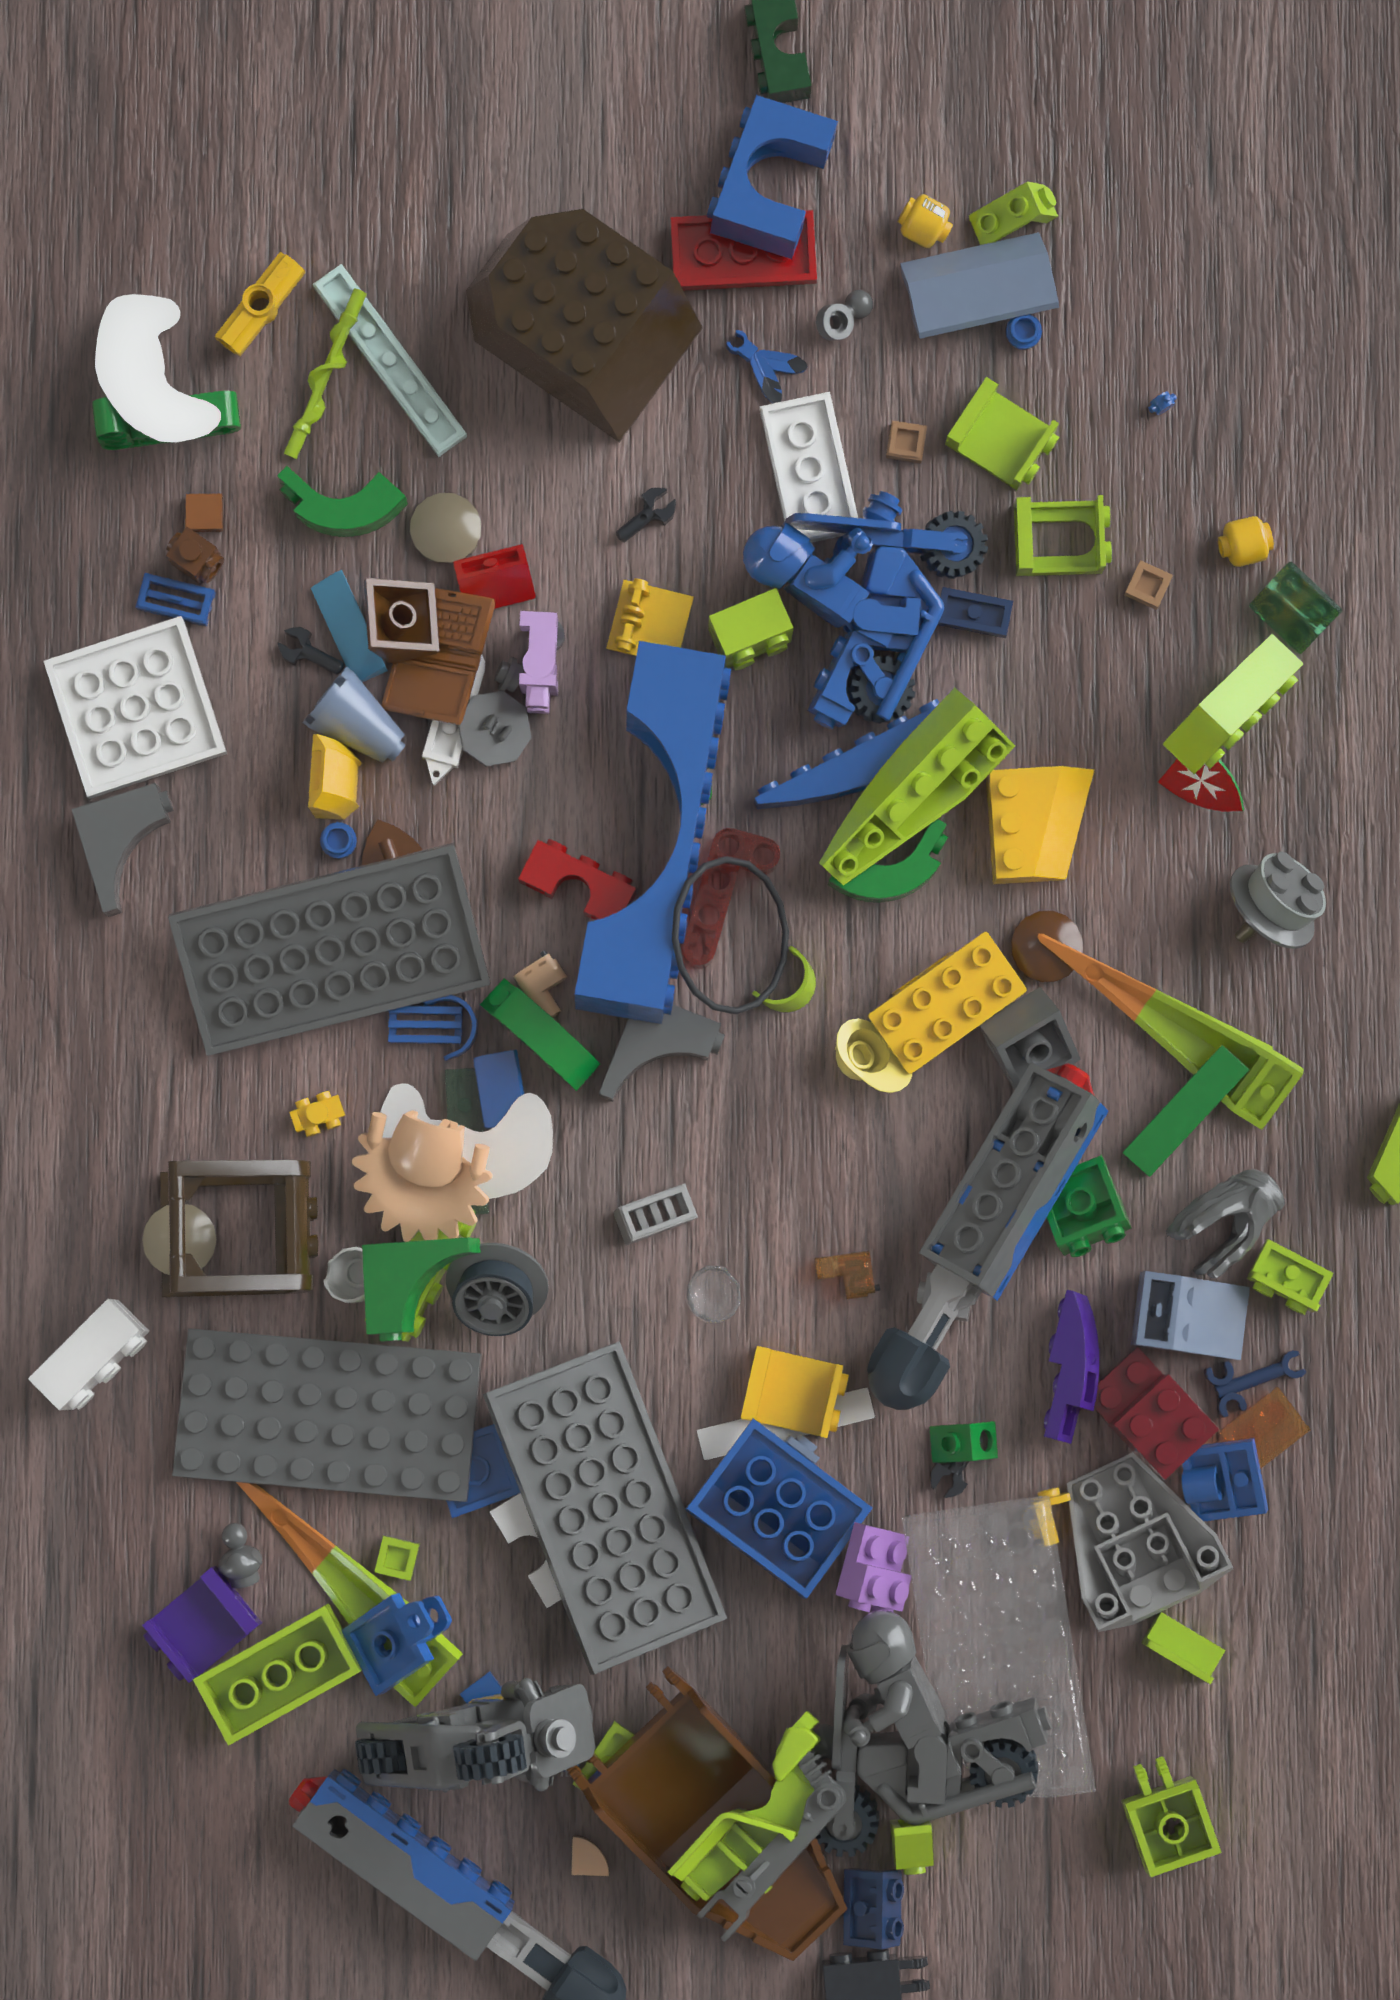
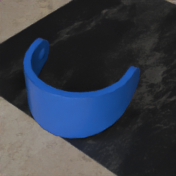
[424,995,478,1061]

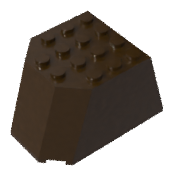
[466,209,703,443]

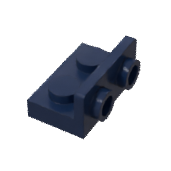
[843,1868,904,1949]

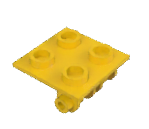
[606,578,694,656]

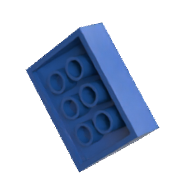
[685,1418,872,1599]

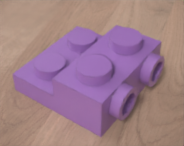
[835,1522,912,1612]

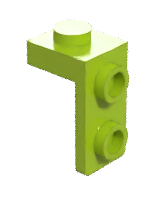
[969,182,1058,245]

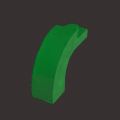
[277,466,408,537]
[827,819,948,903]
[480,978,601,1091]

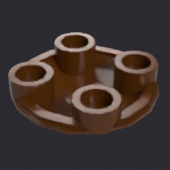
[1011,911,1083,982]

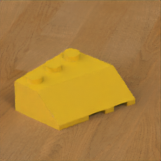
[986,766,1094,884]

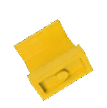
[741,1346,849,1438]

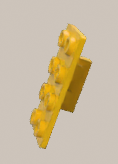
[868,932,1027,1074]

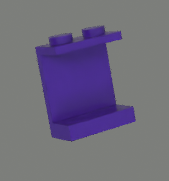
[142,1566,262,1683]

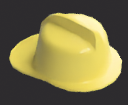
[835,1018,912,1093]

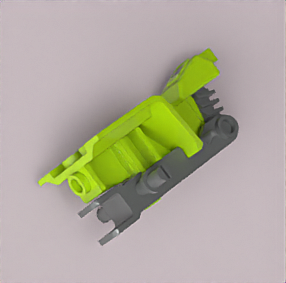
[668,1711,846,1942]

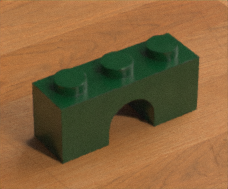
[744,0,812,103]

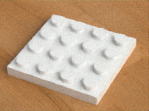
[44,616,227,799]

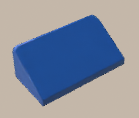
[473,1050,524,1129]

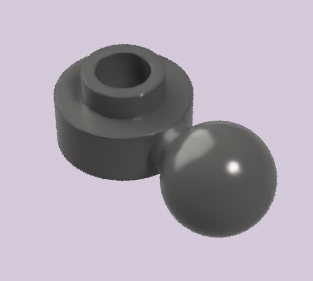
[816,290,873,341]

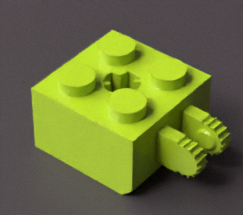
[1121,1756,1222,1877]

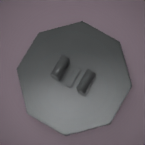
[458,691,532,767]

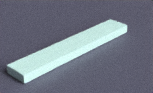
[312,264,467,457]

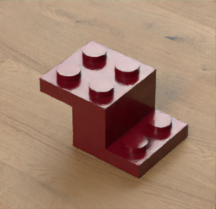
[1094,1347,1220,1480]

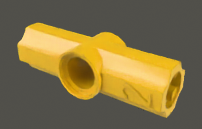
[215,252,305,357]

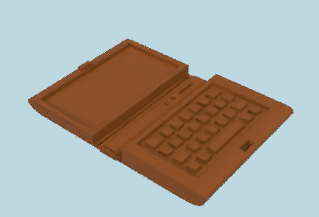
[381,588,495,725]

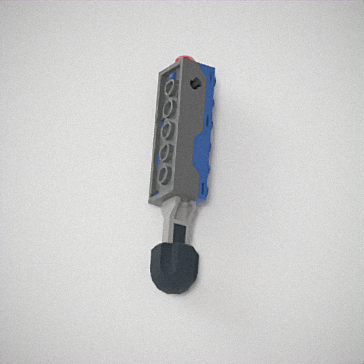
[867,1062,1108,1410]
[289,1769,626,2000]

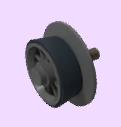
[446,1243,549,1336]

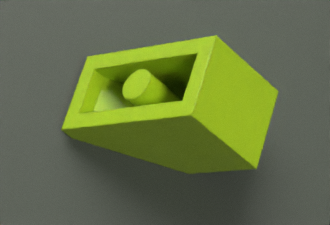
[890,1819,934,1875]

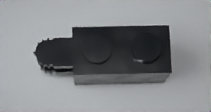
[822,1949,930,2000]

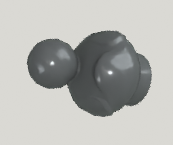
[218,1523,262,1588]

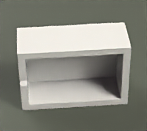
[28,1299,149,1410]

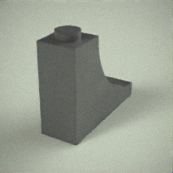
[71,783,174,917]
[599,1005,725,1101]

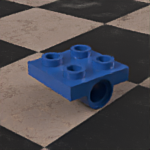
[1182,1438,1268,1521]

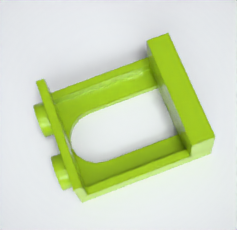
[1013,495,1112,576]

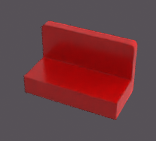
[453,544,536,609]

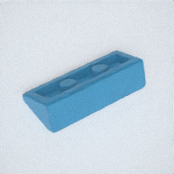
[311,570,388,682]

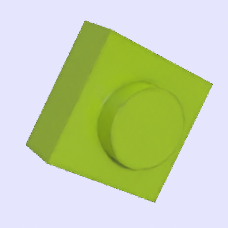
[375,1535,420,1581]

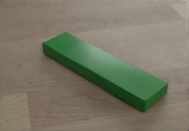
[1122,1044,1250,1177]

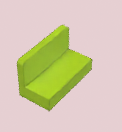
[1141,1612,1225,1685]

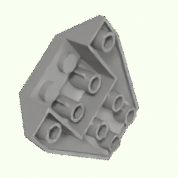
[1067,1452,1233,1632]

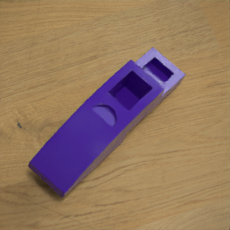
[1044,1290,1099,1444]

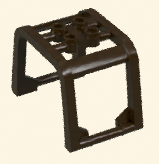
[159,1160,318,1298]

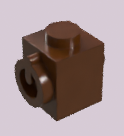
[166,527,224,585]

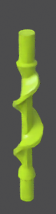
[284,288,367,460]

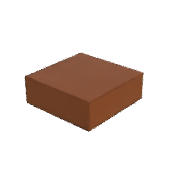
[185,493,223,532]

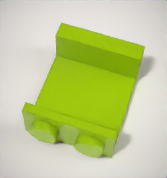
[945,377,1060,491]

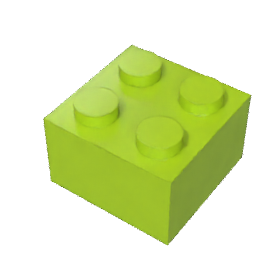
[708,588,793,670]

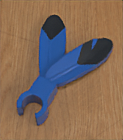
[726,330,808,403]

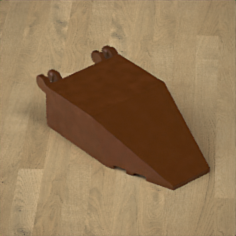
[566,1666,847,1961]

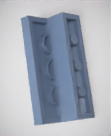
[900,232,1059,339]

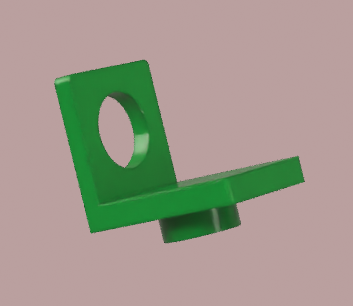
[929,1421,998,1463]

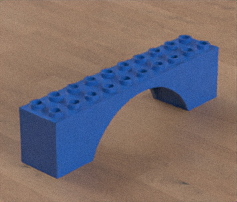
[575,641,731,1024]

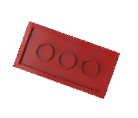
[670,210,817,290]

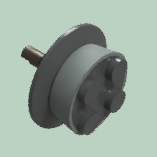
[1230,852,1326,949]

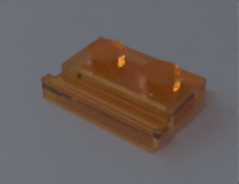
[1218,1387,1311,1469]

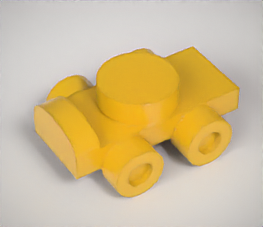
[290,1091,346,1137]

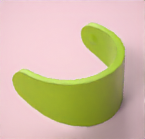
[752,945,816,1012]

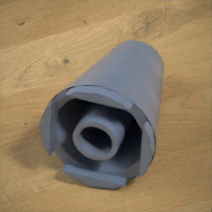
[302,666,406,763]

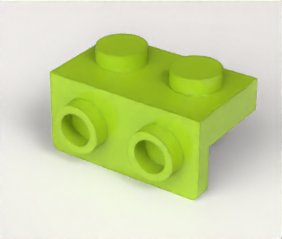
[1246,1239,1334,1315]

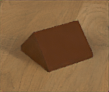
[364,578,439,664]

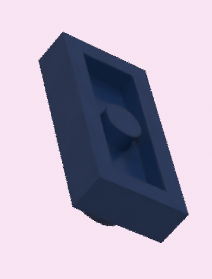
[937,587,1013,639]

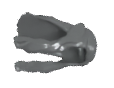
[1166,1169,1285,1278]

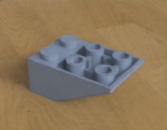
[1131,1271,1250,1360]

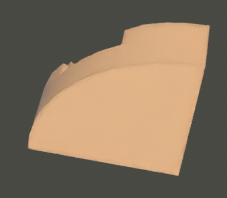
[571,1836,609,1876]

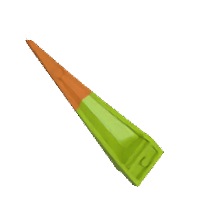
[1038,933,1304,1130]
[236,1482,463,1707]

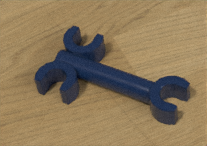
[1204,1350,1306,1418]

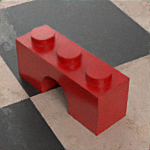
[518,839,636,920]

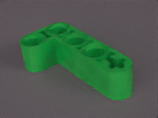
[92,391,241,450]

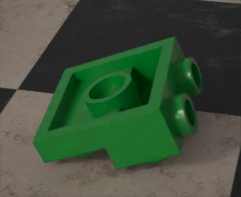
[1047,1155,1132,1257]

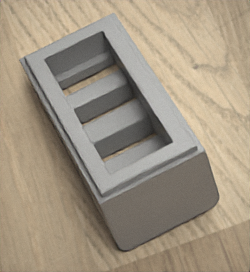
[613,1183,698,1245]

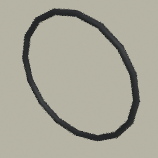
[671,856,789,1014]

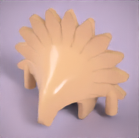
[352,1110,492,1242]

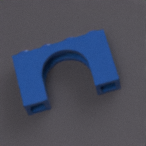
[707,95,838,259]

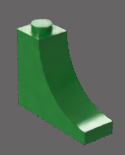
[362,1237,481,1341]

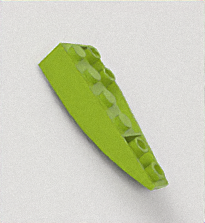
[819,687,1015,886]

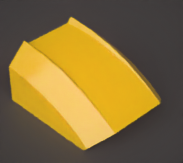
[308,734,362,820]

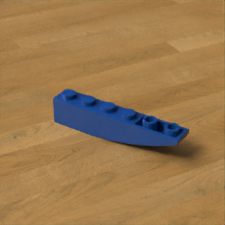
[754,699,940,809]

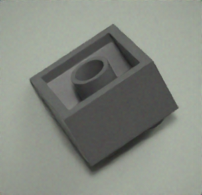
[979,987,1081,1090]

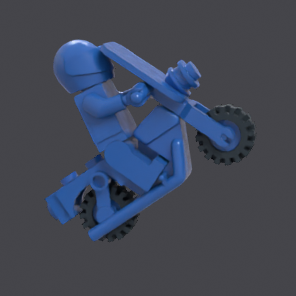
[743,491,988,730]

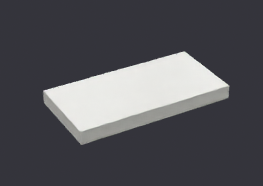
[759,392,858,542]

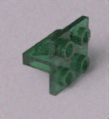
[1249,561,1343,654]

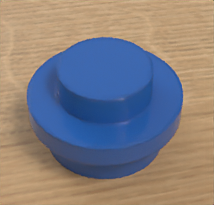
[1006,314,1042,350]
[320,822,357,859]

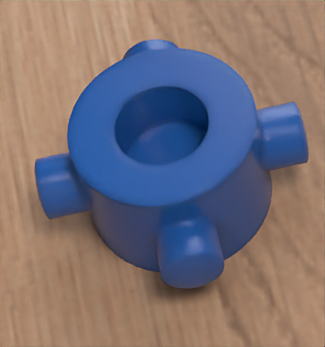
[1148,391,1177,415]

